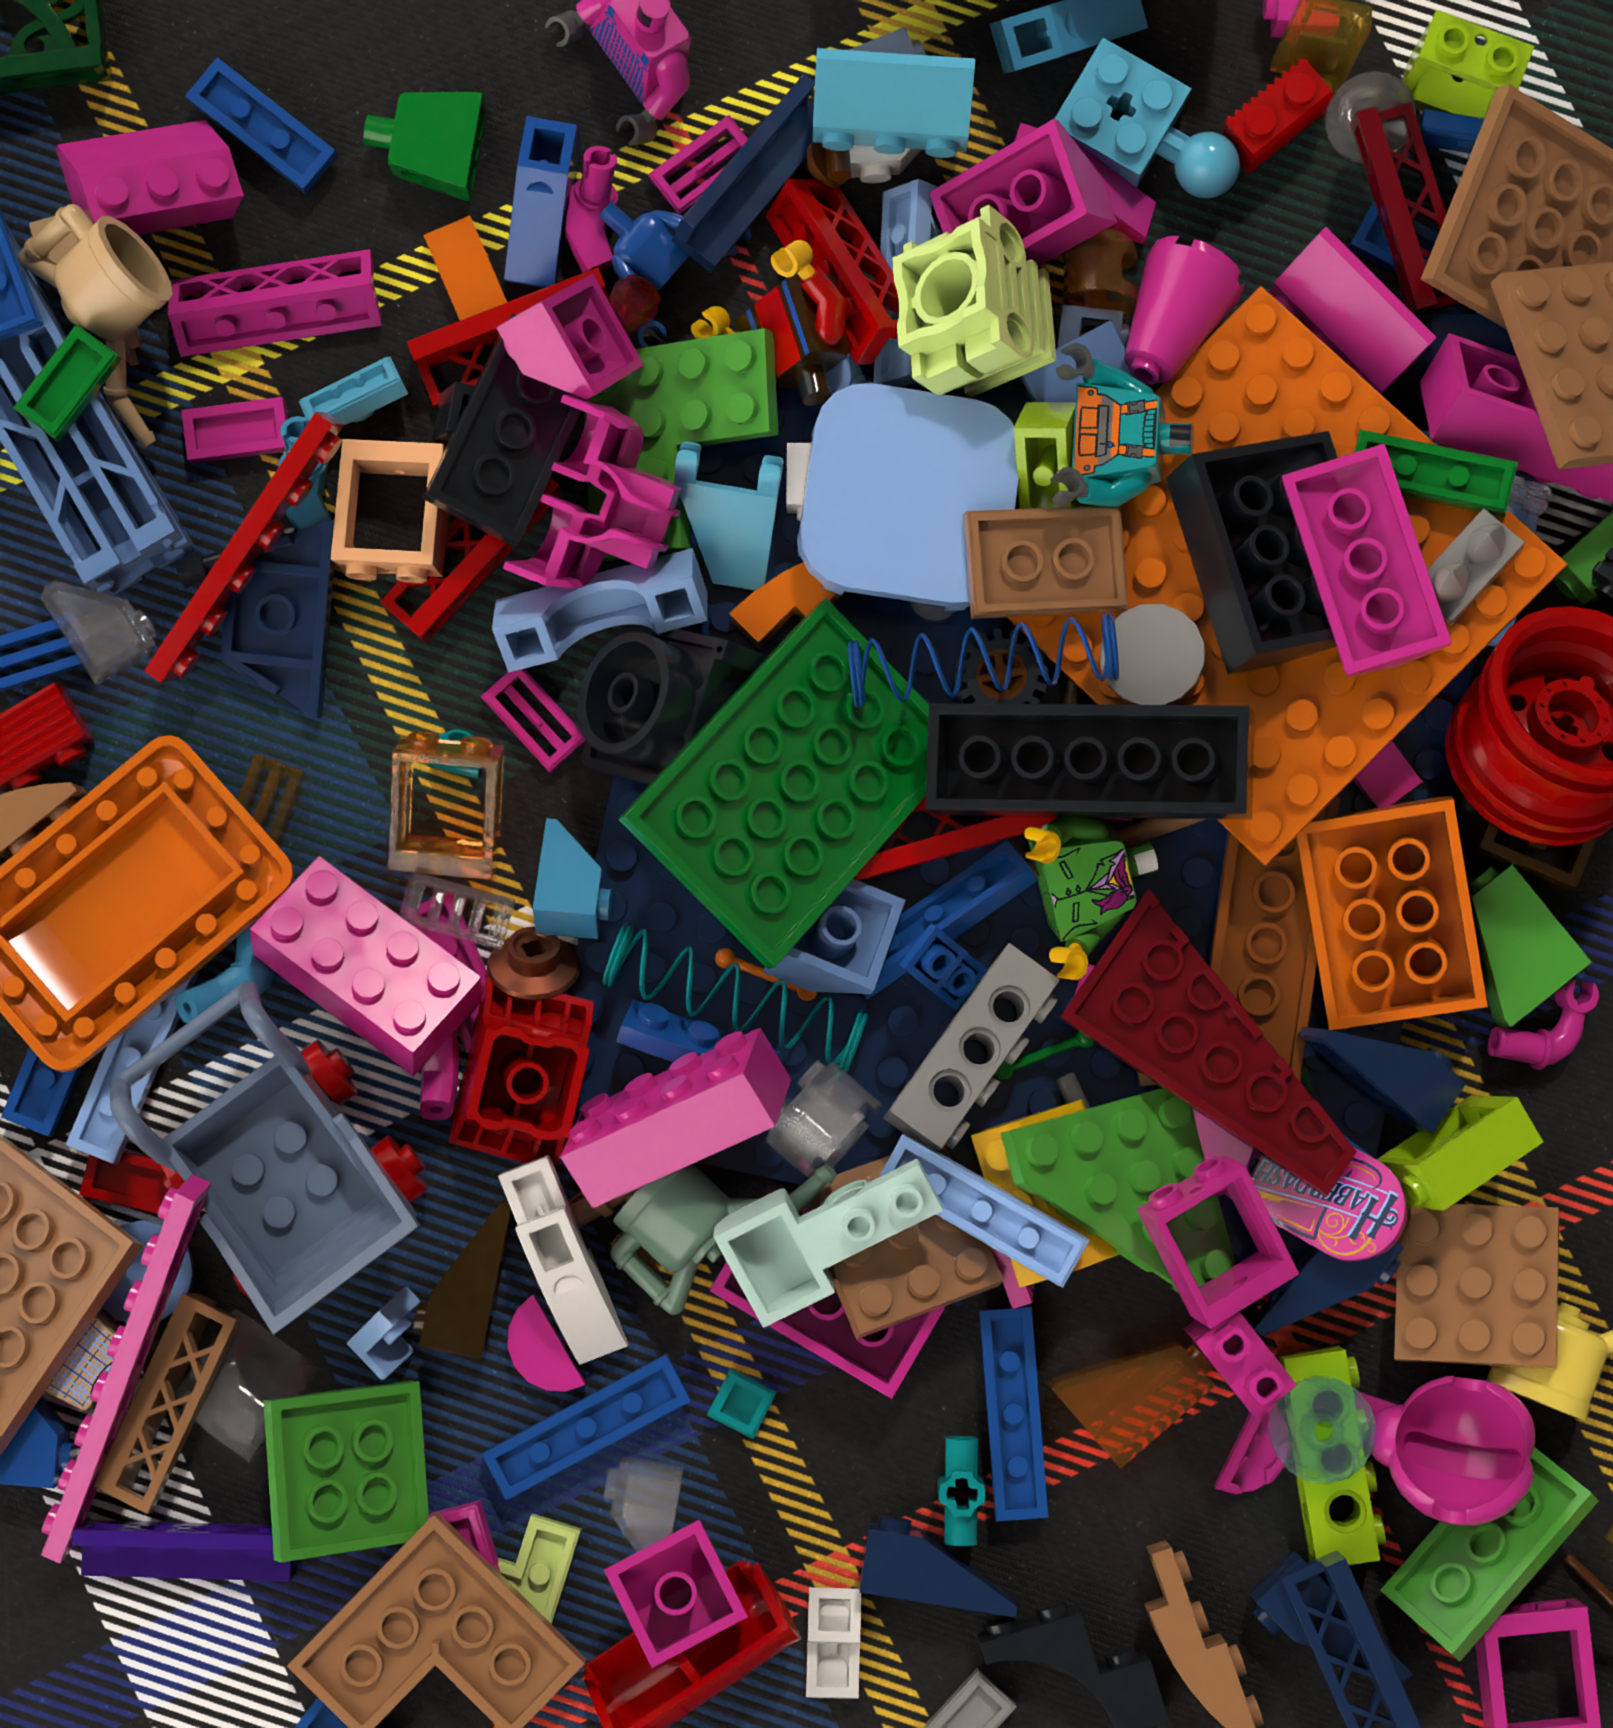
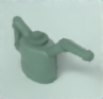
[611,1163,837,1315]

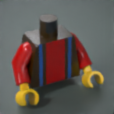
[691,240,849,406]

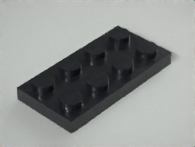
[422,313,581,547]

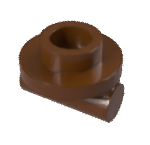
[806,142,851,188]

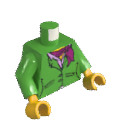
[1024,816,1158,980]

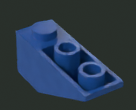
[504,116,582,288]

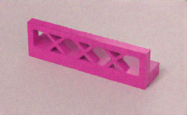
[168,249,382,357]

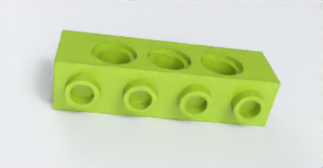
[1276,1345,1386,1565]

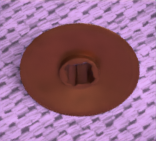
[487,927,580,1000]

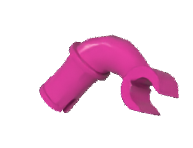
[1488,979,1599,1070]

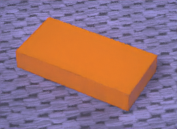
[423,216,507,321]

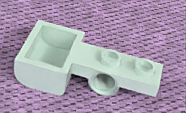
[713,1158,943,1328]

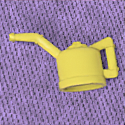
[1486,1302,1613,1422]

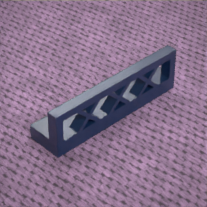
[671,73,815,274]
[1279,1550,1421,1728]

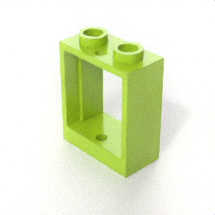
[1394,9,1535,119]
[1376,1095,1543,1211]

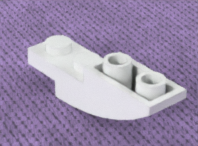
[498,1155,628,1365]

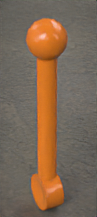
[715,948,817,1001]

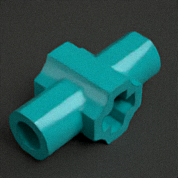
[937,1436,985,1546]

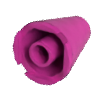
[1124,236,1245,385]

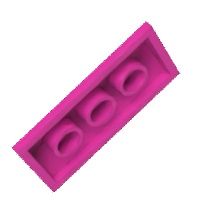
[1281,443,1452,677]

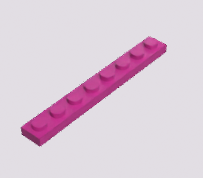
[41,1174,211,1564]

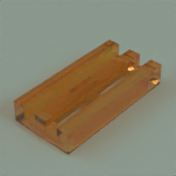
[237,753,306,845]

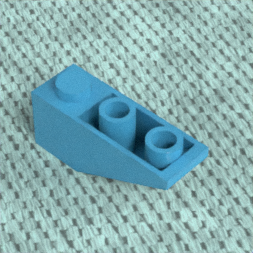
[990,0,1148,74]

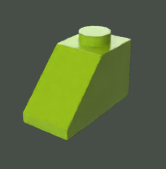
[1014,402,1076,509]

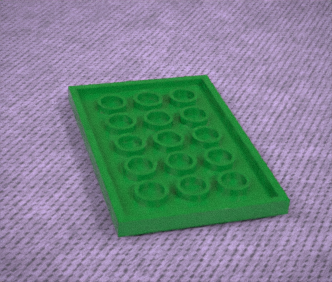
[618,598,929,969]

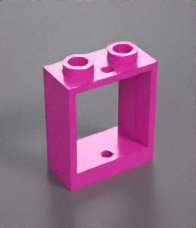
[1136,1155,1299,1329]
[1475,1598,1601,1728]

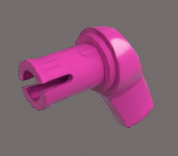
[565,146,618,273]
[420,1030,459,1120]

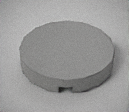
[1100,604,1205,705]

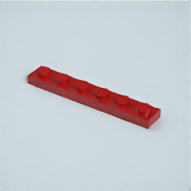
[144,412,344,683]

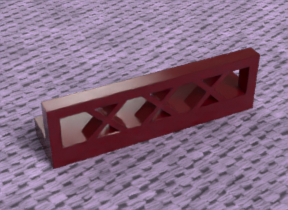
[1350,102,1460,317]

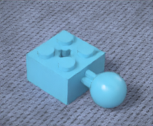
[1055,38,1240,198]

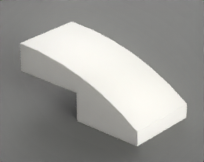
[806,1587,861,1699]

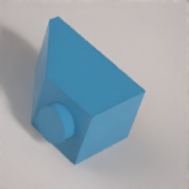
[532,818,612,939]

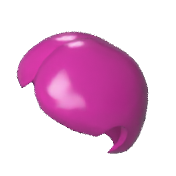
[1366,1376,1536,1526]

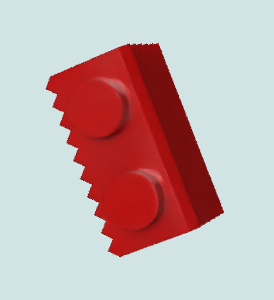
[1220,59,1334,174]
[0,682,95,792]

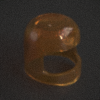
[1063,228,1139,316]

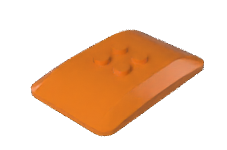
[0,735,294,1072]

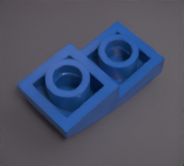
[899,923,988,1011]

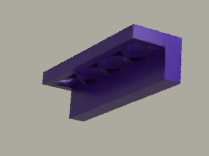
[73,1520,294,1581]

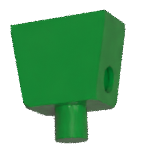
[363,92,488,202]

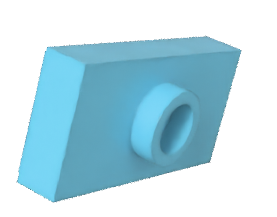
[299,356,408,425]

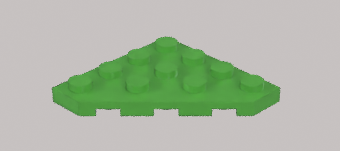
[1001,1088,1236,1293]

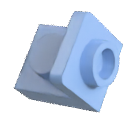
[347,1286,420,1380]

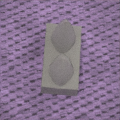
[1427,508,1525,626]

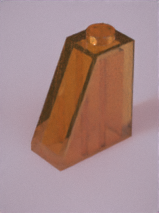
[1047,1341,1216,1469]

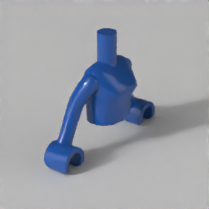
[598,201,751,349]

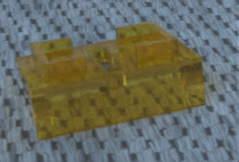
[1270,0,1372,99]

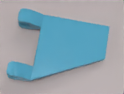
[674,441,784,591]

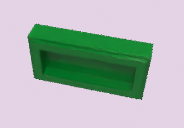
[13,324,122,442]

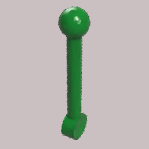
[994,1031,1095,1080]

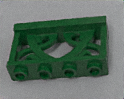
[0,0,113,95]

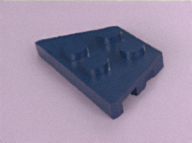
[220,519,335,718]

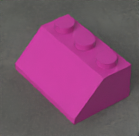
[929,119,1117,267]
[56,120,244,235]
[1268,227,1437,395]

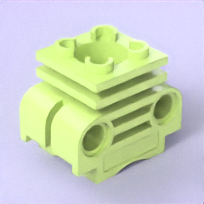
[892,205,1057,398]

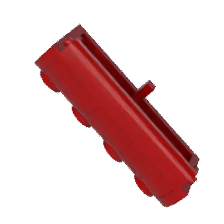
[582,1559,801,1728]

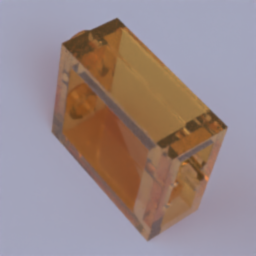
[388,731,505,880]

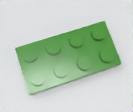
[1380,1447,1599,1661]

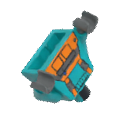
[1050,343,1194,507]

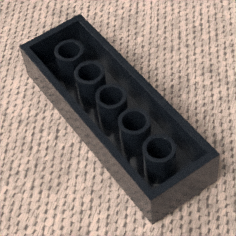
[926,704,1255,820]

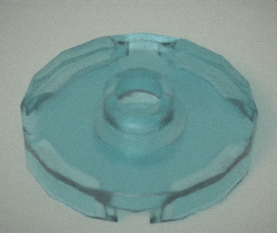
[1268,1375,1376,1484]

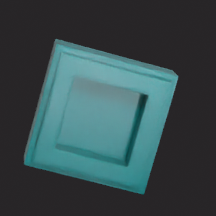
[707,1367,777,1439]

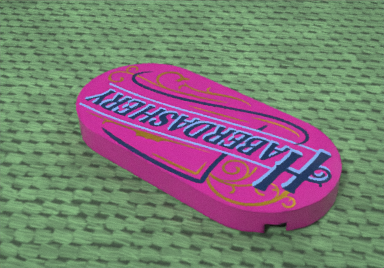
[1225,1148,1408,1262]

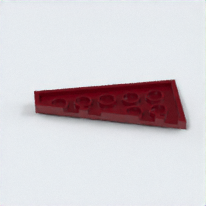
[1060,889,1357,1198]

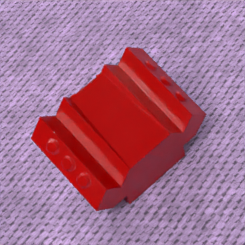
[449,975,594,1169]

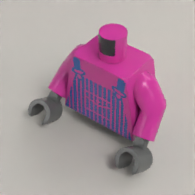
[545,0,691,146]

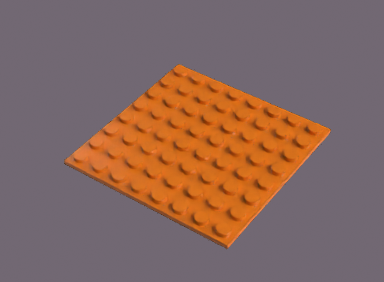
[1006,286,1567,867]

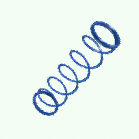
[848,612,1119,708]

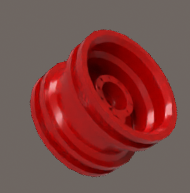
[1445,606,1613,846]

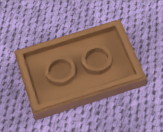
[963,506,1129,619]

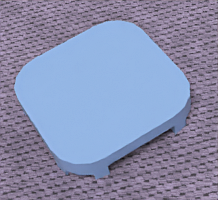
[797,383,1019,611]

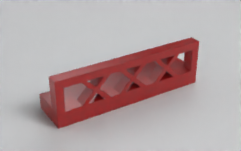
[766,179,899,364]
[407,267,615,409]
[380,477,563,645]
[854,798,1056,882]

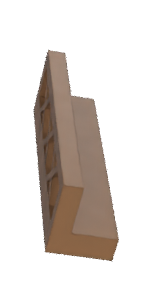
[93,1293,242,1514]

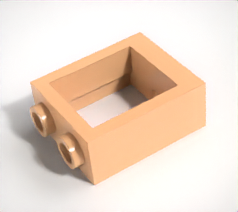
[331,439,449,583]

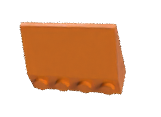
[1297,795,1488,1030]

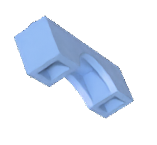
[492,548,708,672]

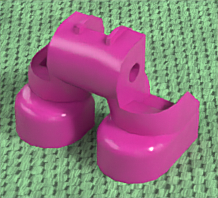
[503,395,682,589]

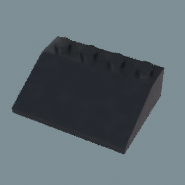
[1166,431,1338,675]

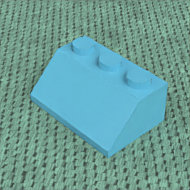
[813,48,975,158]

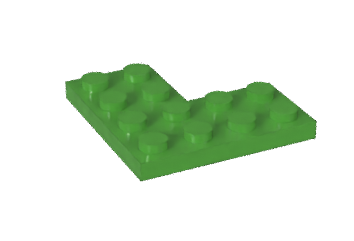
[584,328,778,562]

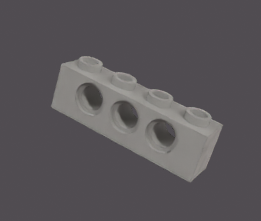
[883,943,1060,1151]

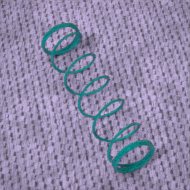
[602,923,869,1073]

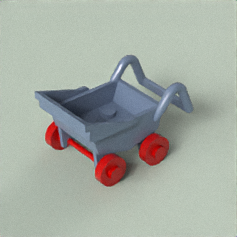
[109,981,428,1335]

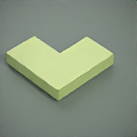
[498,1513,582,1624]

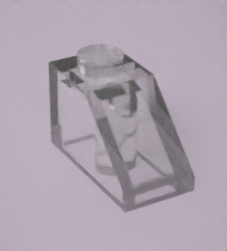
[41,580,156,685]
[604,1456,684,1552]

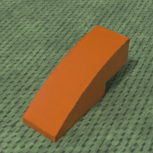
[729,562,846,649]

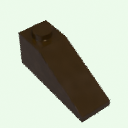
[413,1199,514,1359]

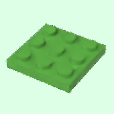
[263,1380,429,1563]

